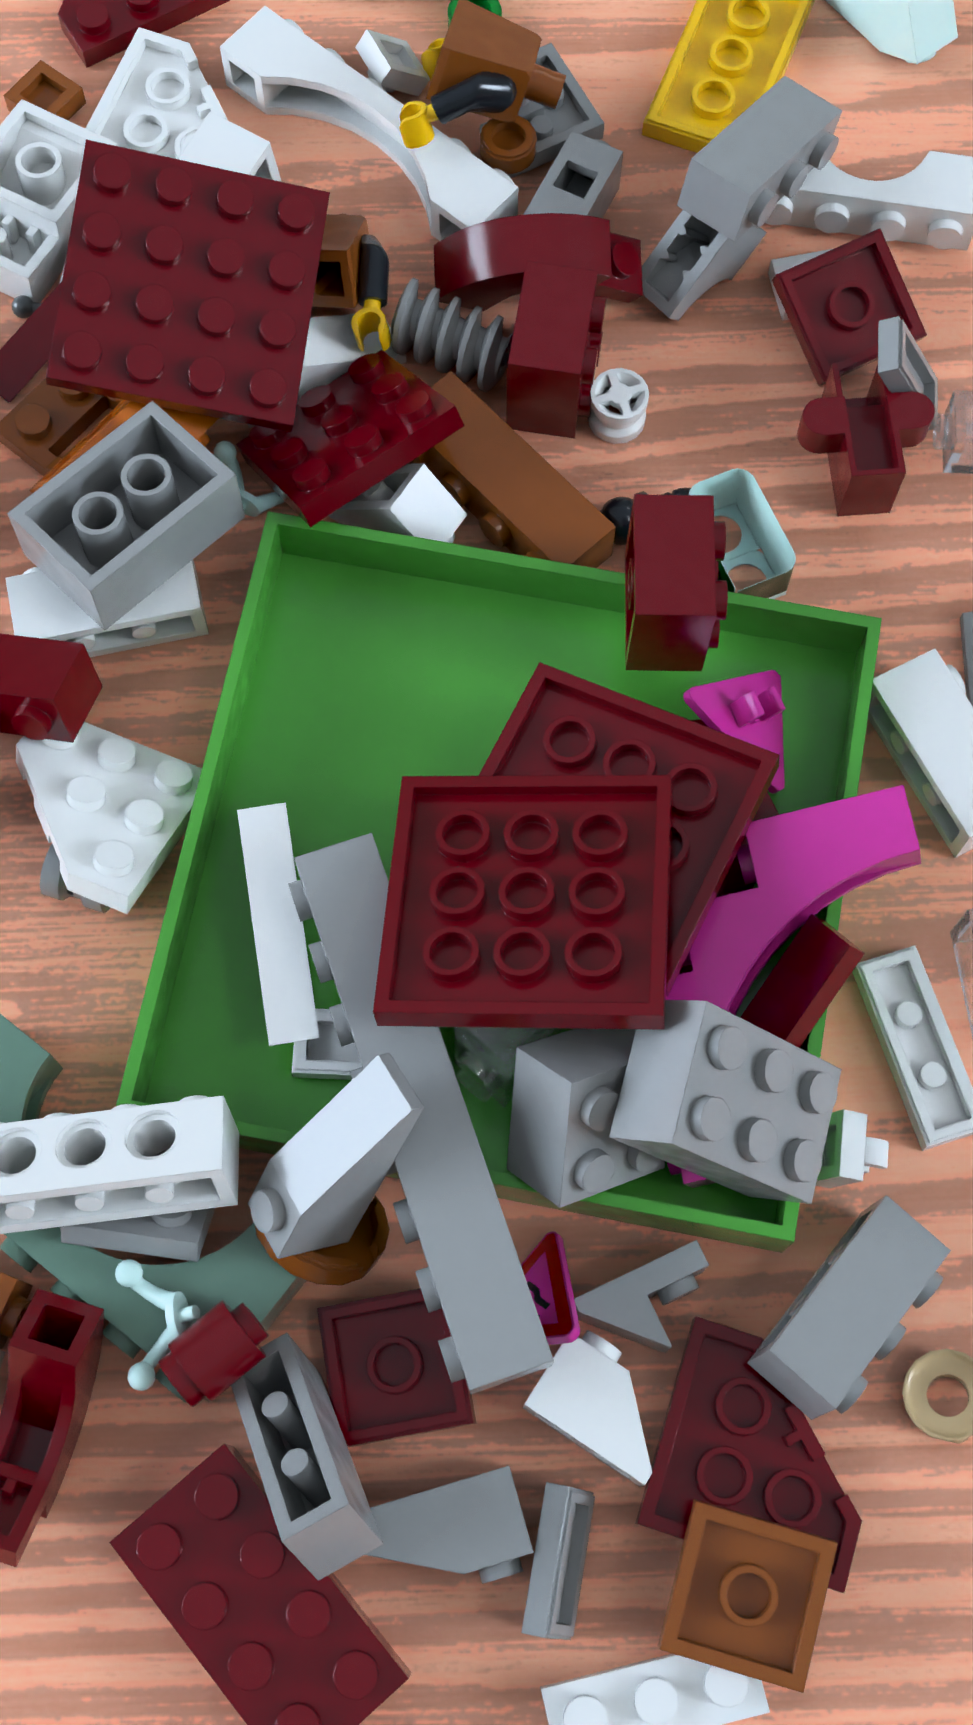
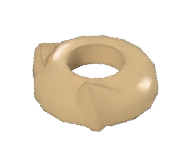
[902,1349,973,1444]

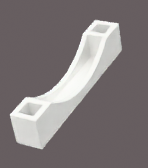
[220,6,519,241]

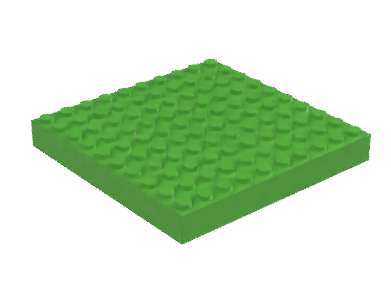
[116,511,882,1253]

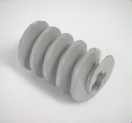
[390,278,514,392]

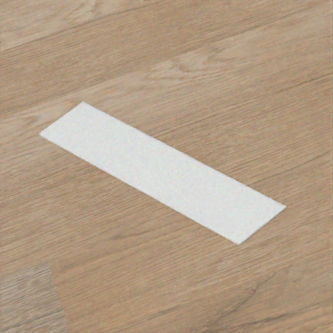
[237,802,320,1046]

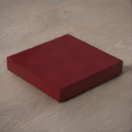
[772,228,927,386]
[317,1288,476,1447]

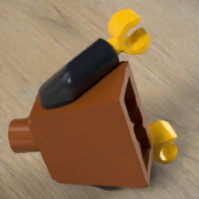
[399,0,566,149]
[312,214,392,351]

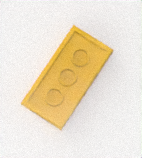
[642,0,815,153]

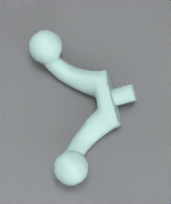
[213,440,285,517]
[115,1259,200,1391]

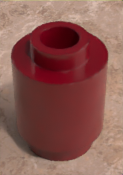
[158,1300,269,1407]

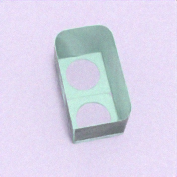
[689,468,796,599]

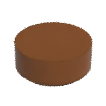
[480,115,537,174]

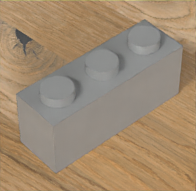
[677,76,842,242]
[747,1195,951,1420]
[231,1333,383,1581]

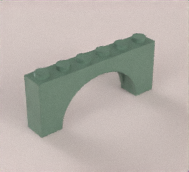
[0,1014,307,1403]

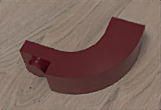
[433,213,643,312]
[0,1289,104,1567]

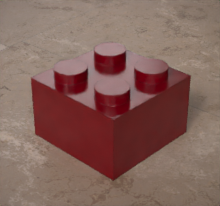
[506,261,607,439]
[625,494,728,672]

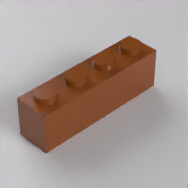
[409,371,616,568]

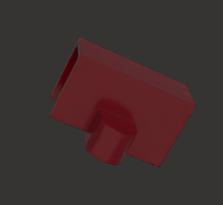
[797,363,935,516]

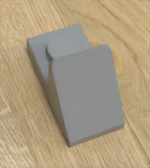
[574,1240,709,1352]

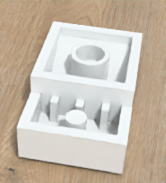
[0,99,118,303]

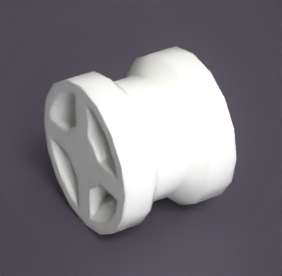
[588,368,649,444]

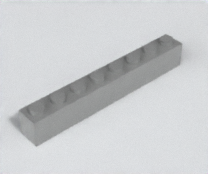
[288,833,554,1395]

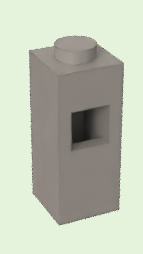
[523,131,623,218]

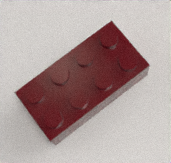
[109,1444,411,1725]

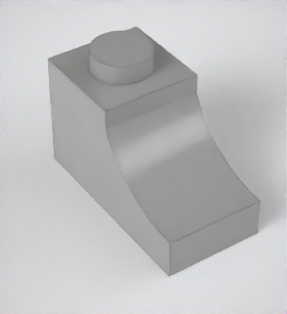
[642,210,767,321]

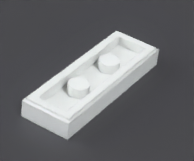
[852,945,973,1151]

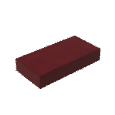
[740,914,865,1048]

